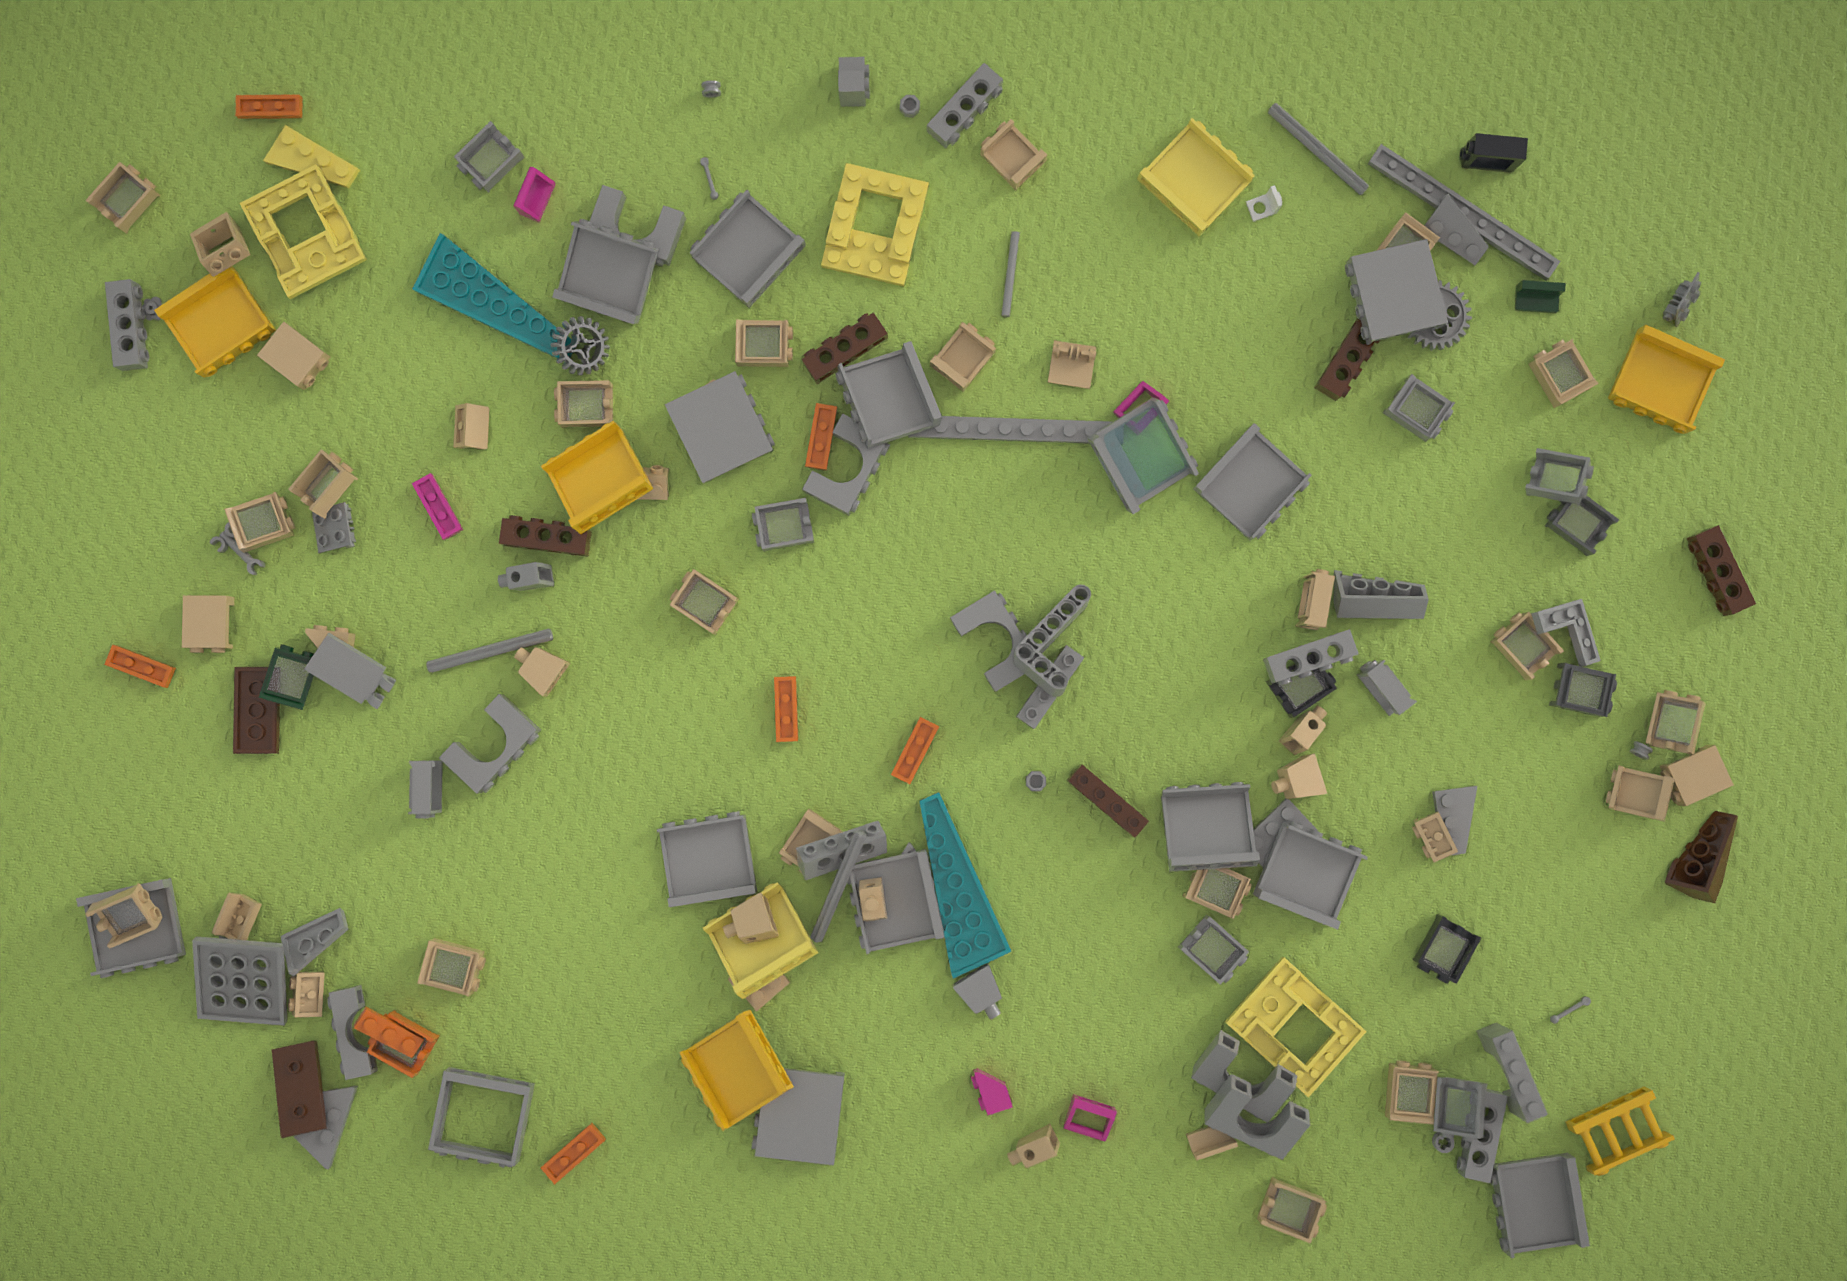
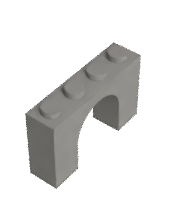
[590,185,686,266]
[802,413,890,516]
[950,591,1029,692]
[439,694,541,794]
[1476,1023,1548,1123]
[1191,1030,1297,1123]
[1204,1074,1310,1160]

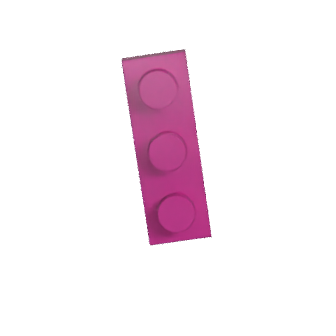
[412,473,464,540]

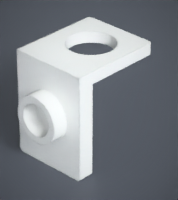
[1246,185,1282,222]

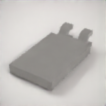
[304,633,396,709]

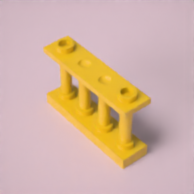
[1565,1086,1675,1176]

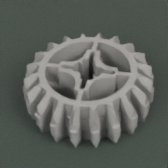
[551,316,610,375]

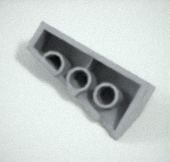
[1334,570,1429,619]

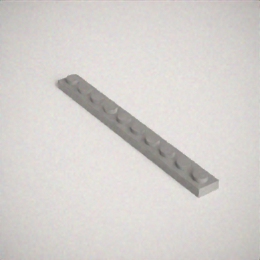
[1368,144,1560,281]
[908,416,1123,445]

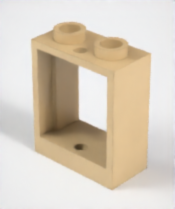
[190,212,250,277]

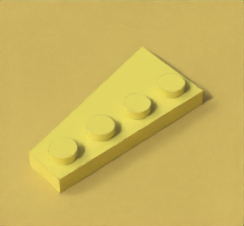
[263,125,360,188]

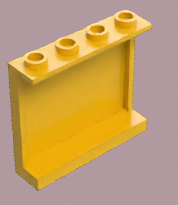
[154,266,276,378]
[1608,325,1725,434]
[541,421,653,534]
[680,1010,794,1131]

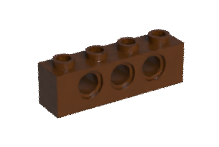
[802,312,888,384]
[1314,318,1380,401]
[499,515,592,557]
[1687,525,1756,616]
[1066,764,1149,838]

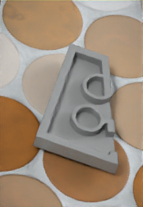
[1424,193,1489,265]
[1432,786,1477,856]
[280,908,349,976]

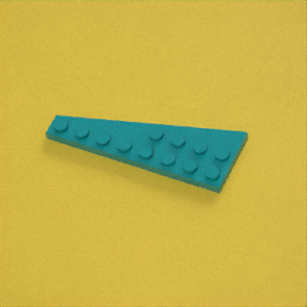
[412,233,576,362]
[919,792,1012,978]

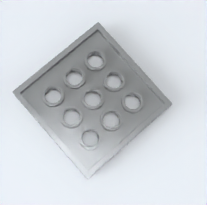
[192,937,287,1025]

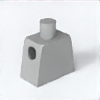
[498,562,554,591]
[953,963,1002,1020]

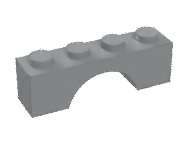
[327,985,378,1080]

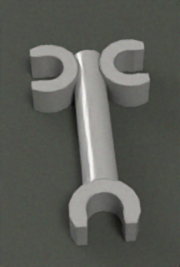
[209,522,266,576]

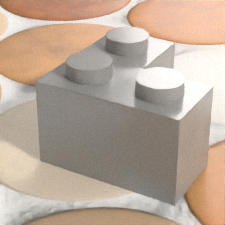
[838,57,870,107]

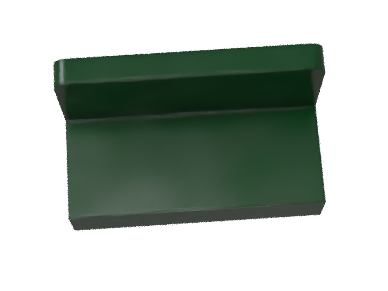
[1515,280,1566,313]

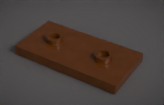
[233,667,280,754]
[272,1040,327,1138]

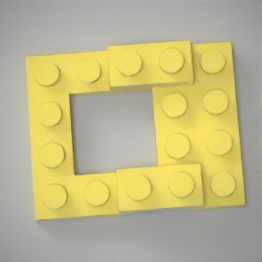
[821,163,929,287]
[240,164,367,299]
[1225,956,1367,1098]

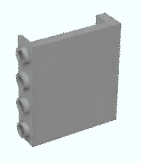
[690,190,806,308]
[552,219,659,324]
[1345,239,1448,345]
[835,341,942,449]
[665,371,775,484]
[1193,423,1312,541]
[1161,782,1260,872]
[657,811,757,907]
[1253,821,1368,930]
[847,849,945,954]
[76,878,186,978]
[752,1068,845,1165]
[1490,1153,1590,1258]

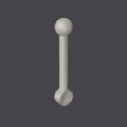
[700,157,719,200]
[1550,996,1591,1024]

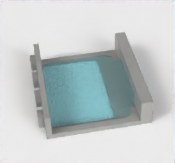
[1087,398,1199,514]

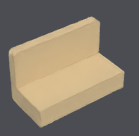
[453,403,489,450]
[1186,1126,1238,1160]

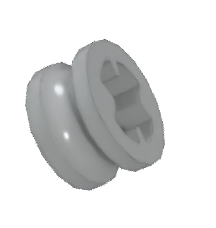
[701,80,721,98]
[1629,741,1653,760]
[1432,1132,1455,1153]

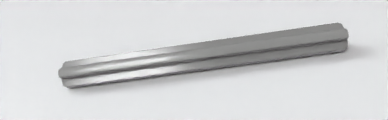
[1268,103,1369,195]
[426,629,553,673]
[810,830,866,943]

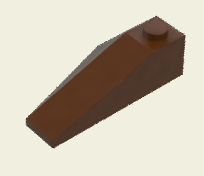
[1665,811,1738,903]

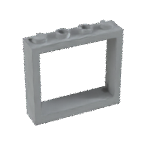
[428,1067,535,1168]

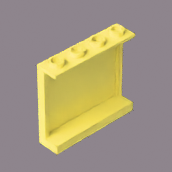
[1137,118,1255,236]
[703,882,818,999]

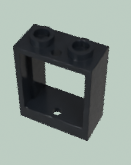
[1459,133,1528,173]

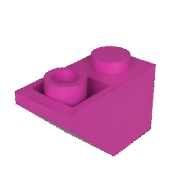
[971,1068,1013,1115]

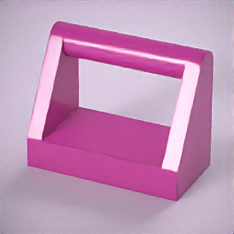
[513,166,556,223]
[1113,381,1169,436]
[1063,1094,1117,1142]

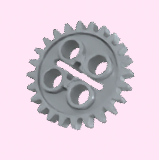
[1407,280,1472,351]

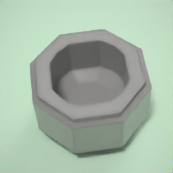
[900,95,920,117]
[1026,771,1046,791]

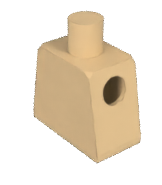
[514,647,571,697]
[1278,706,1327,755]
[1271,754,1327,799]
[859,877,888,922]
[723,893,779,944]
[1007,1124,1060,1168]

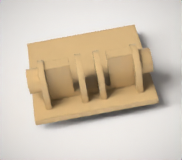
[1048,340,1096,389]

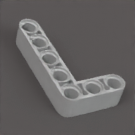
[1013,584,1091,697]

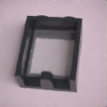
[1266,653,1337,718]
[1412,914,1481,984]

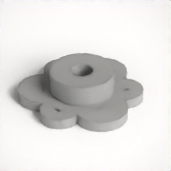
[142,297,162,321]

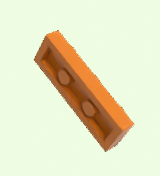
[236,94,303,119]
[805,403,838,471]
[104,644,176,688]
[774,676,798,742]
[891,717,939,784]
[354,1007,424,1058]
[541,1123,606,1185]

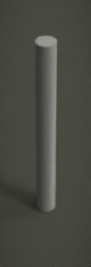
[1001,231,1020,317]

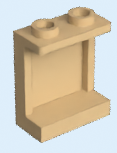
[980,119,1047,190]
[257,321,330,390]
[930,322,996,392]
[182,596,234,653]
[1660,745,1733,806]
[1606,766,1675,822]
[779,809,843,873]

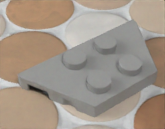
[293,1086,358,1169]

